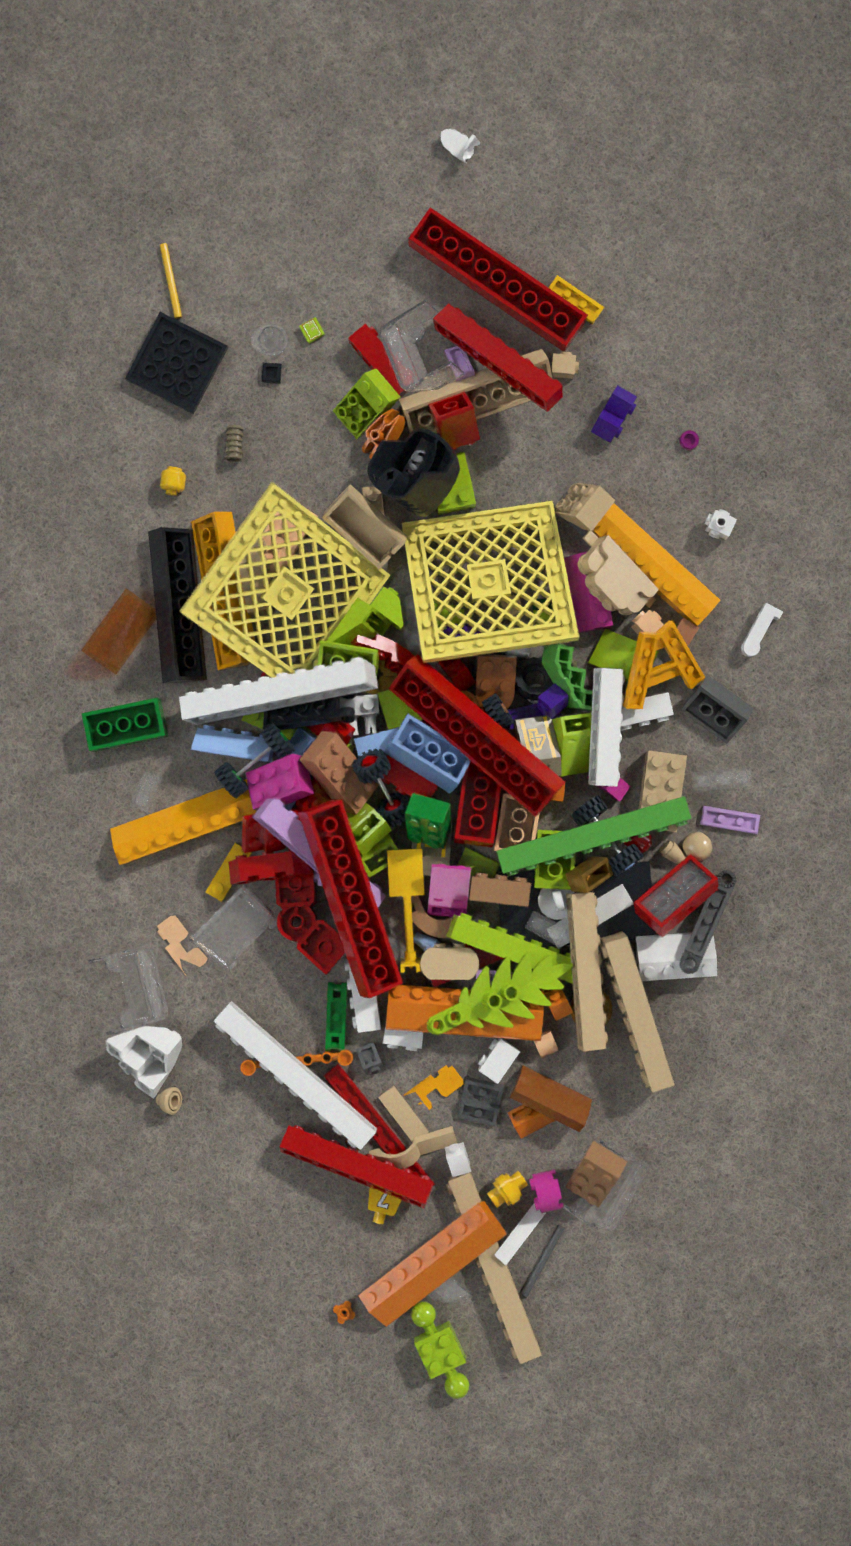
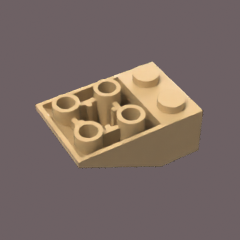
[555,483,616,531]

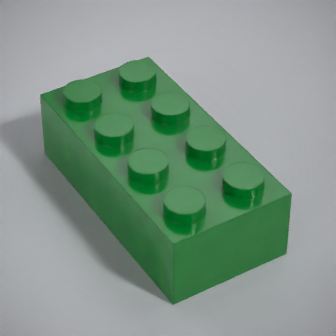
[81,698,168,752]

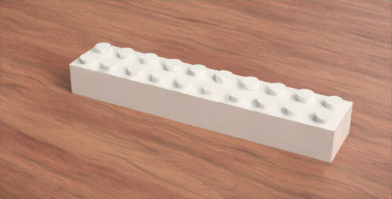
[179,657,378,725]

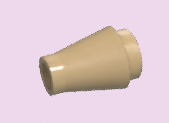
[659,840,686,864]

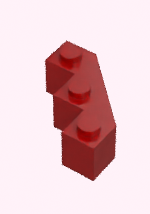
[228,849,310,885]

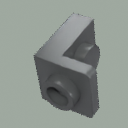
[356,1042,385,1075]

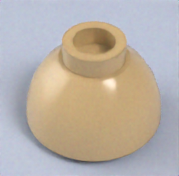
[156,1087,182,1115]

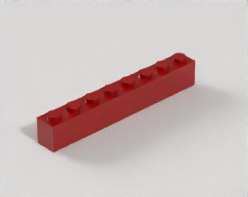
[433,303,563,412]
[279,1125,433,1209]

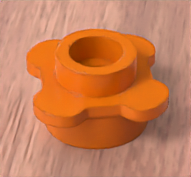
[333,1301,355,1324]

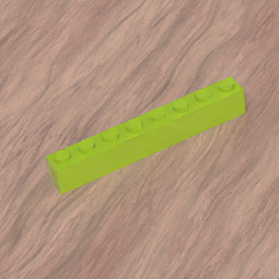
[446,913,573,984]

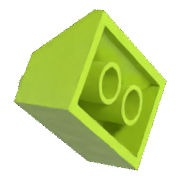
[317,640,379,678]

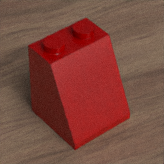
[428,391,480,450]

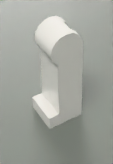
[741,603,783,657]

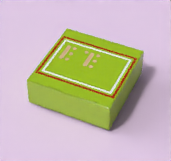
[299,317,325,344]

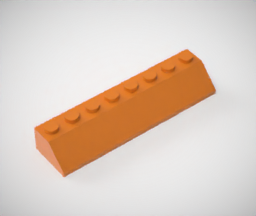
[386,985,544,1041]
[358,1201,507,1327]

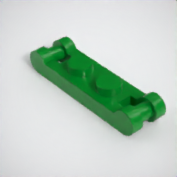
[325,982,347,1052]

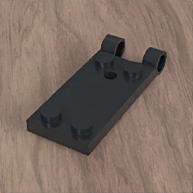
[263,693,356,730]

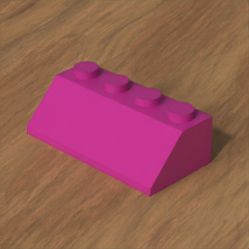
[564,552,613,633]

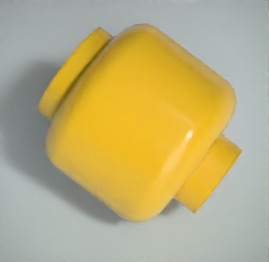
[160,466,186,496]

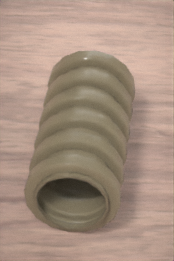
[225,425,244,462]

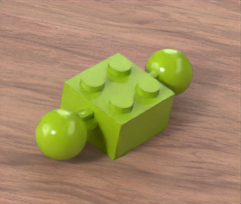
[411,1302,469,1399]

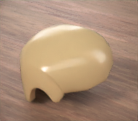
[682,832,712,862]

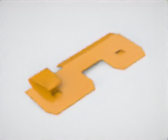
[403,1065,464,1110]

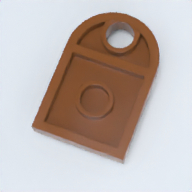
[475,654,517,710]

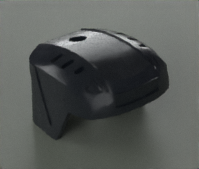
[367,428,460,517]

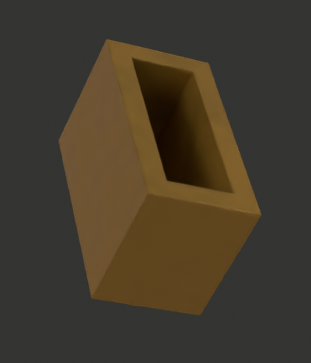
[565,856,613,893]

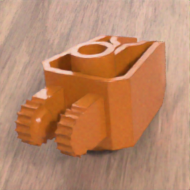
[362,409,405,459]

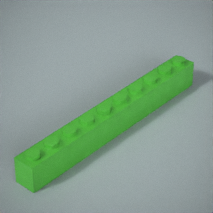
[496,796,692,876]

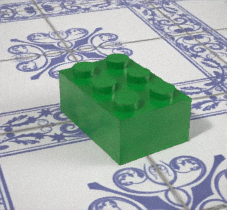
[405,793,451,849]

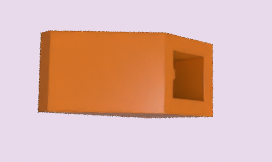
[540,989,573,1021]

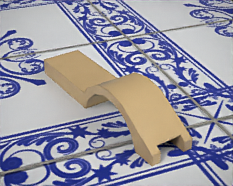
[369,1126,458,1169]

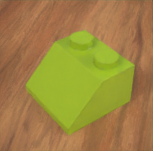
[370,587,404,632]

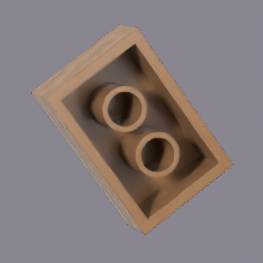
[469,872,531,907]
[565,1141,627,1208]

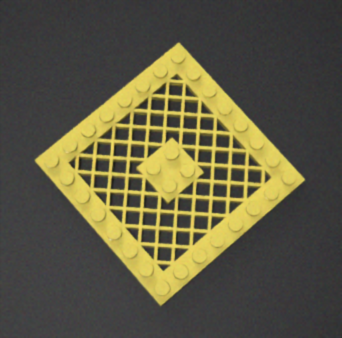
[180,482,390,678]
[402,501,579,663]

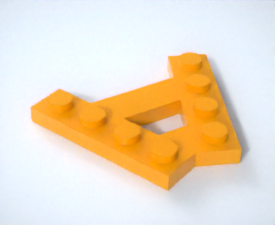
[623,620,705,709]

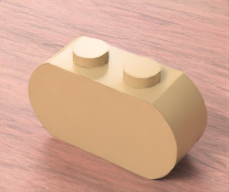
[420,943,479,980]

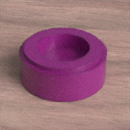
[679,430,699,450]

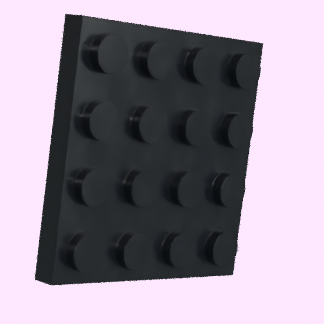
[125,312,228,415]

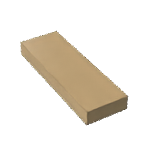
[378,1085,429,1143]

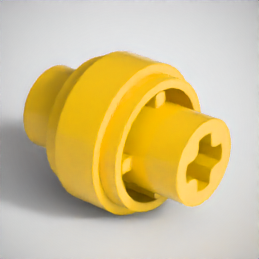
[487,1171,528,1208]

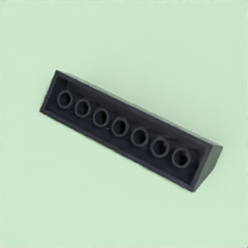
[148,527,207,683]

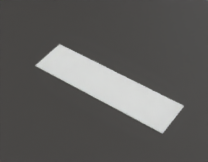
[546,884,634,949]

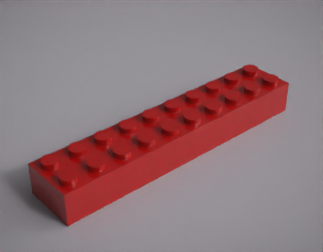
[408,207,588,352]
[389,654,566,817]
[298,799,403,999]

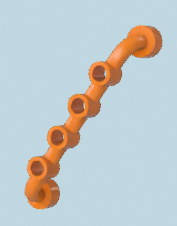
[240,1049,353,1076]

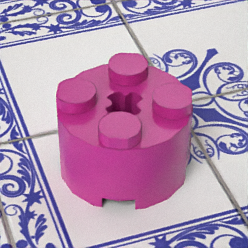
[529,1169,564,1213]

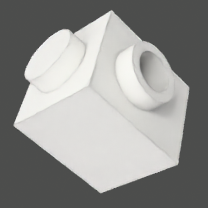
[445,1142,471,1177]

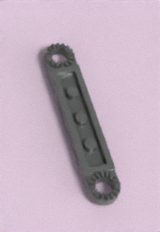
[680,870,736,974]

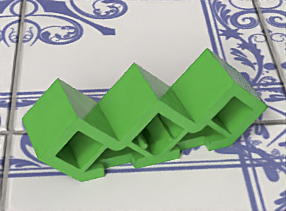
[542,644,593,711]

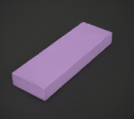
[700,806,760,834]

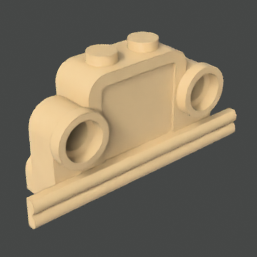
[578,531,659,615]

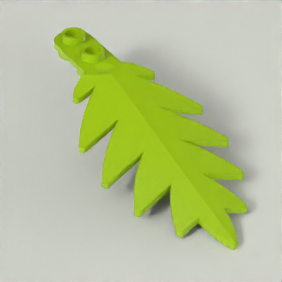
[427,953,573,1035]

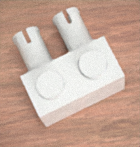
[339,694,380,736]

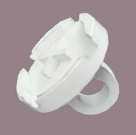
[538,888,575,920]

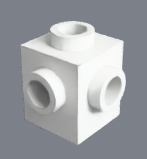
[704,509,737,540]

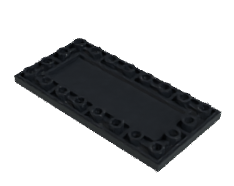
[496,861,656,947]

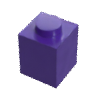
[538,684,568,719]

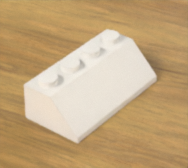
[635,933,717,981]

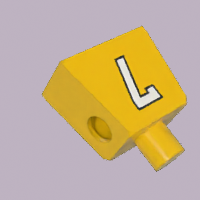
[368,1188,401,1224]

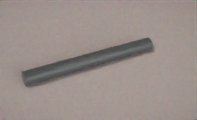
[521,1224,565,1297]

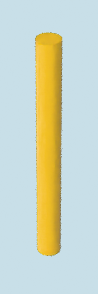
[160,243,182,319]

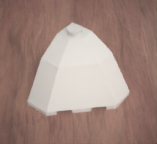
[106,1026,182,1099]

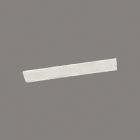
[494,1204,546,1265]

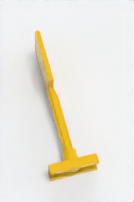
[387,848,424,973]

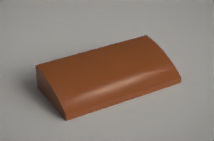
[510,1065,592,1132]

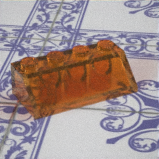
[81,588,156,675]

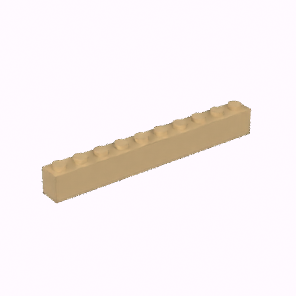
[446,1172,542,1364]

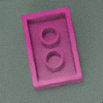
[246,754,314,810]

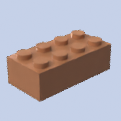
[300,731,379,814]

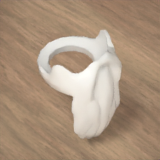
[441,129,480,163]

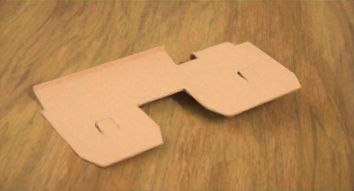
[157,915,208,975]

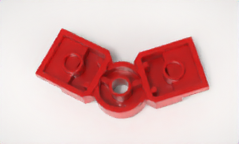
[242,778,332,853]
[275,867,345,975]

